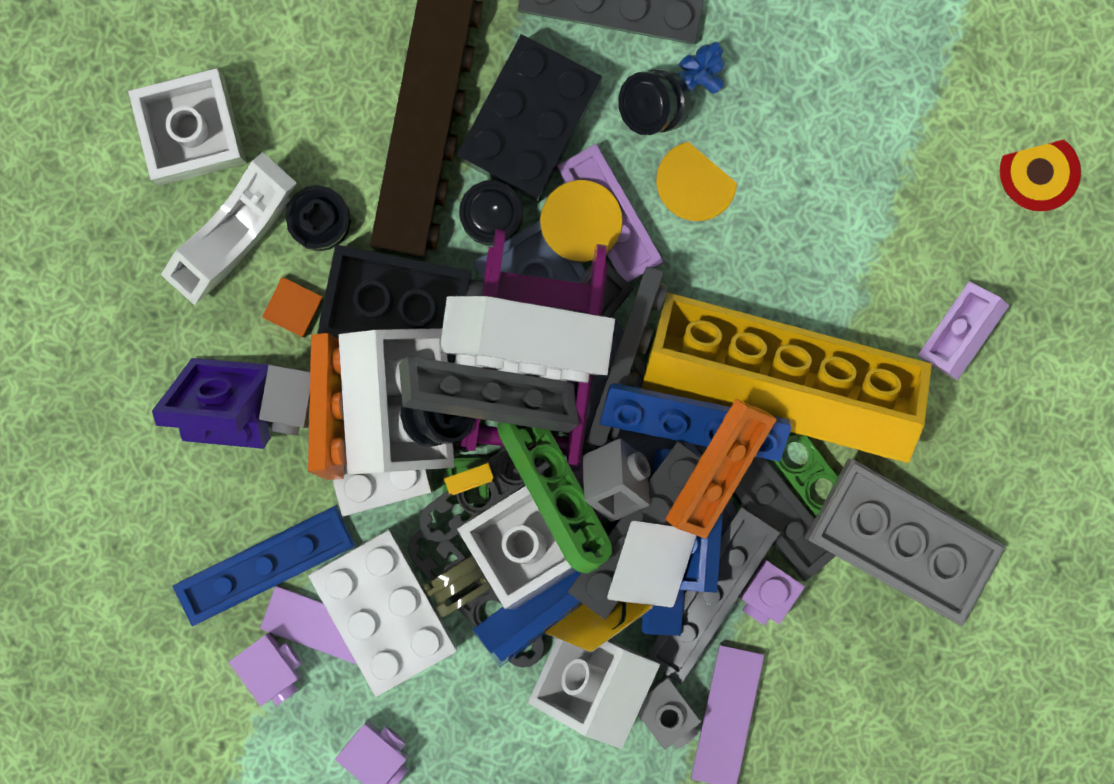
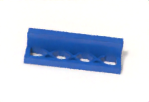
[472,520,618,668]

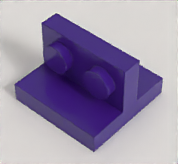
[152,358,271,449]

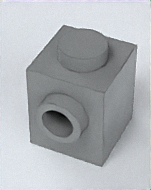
[259,365,310,436]
[582,438,651,522]
[638,675,701,750]

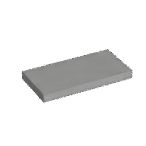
[805,458,1006,626]

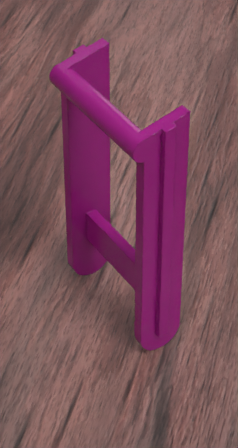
[461,229,608,465]

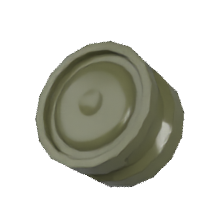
[422,555,491,618]

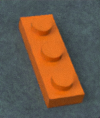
[308,333,347,480]
[665,399,777,539]

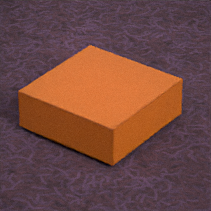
[262,277,324,338]

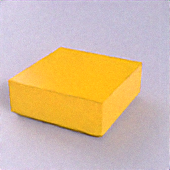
[444,463,494,495]

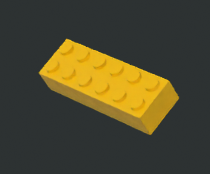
[641,292,932,463]

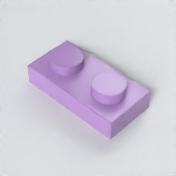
[918,281,1009,381]

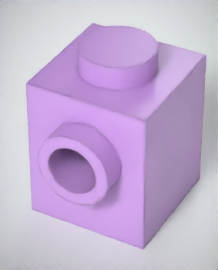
[739,559,805,626]
[228,632,302,706]
[335,720,409,784]

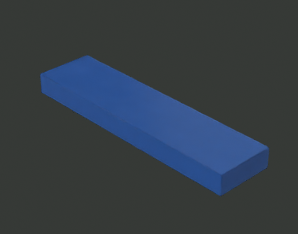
[172,505,356,627]

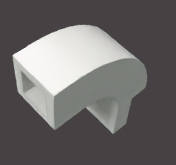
[161,152,297,305]

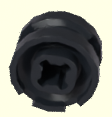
[618,69,691,135]
[459,180,523,246]
[285,185,351,251]
[400,402,475,447]

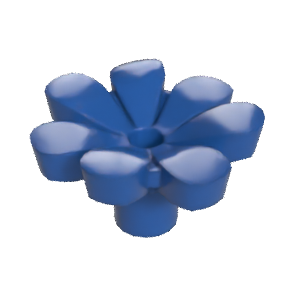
[678,42,725,94]

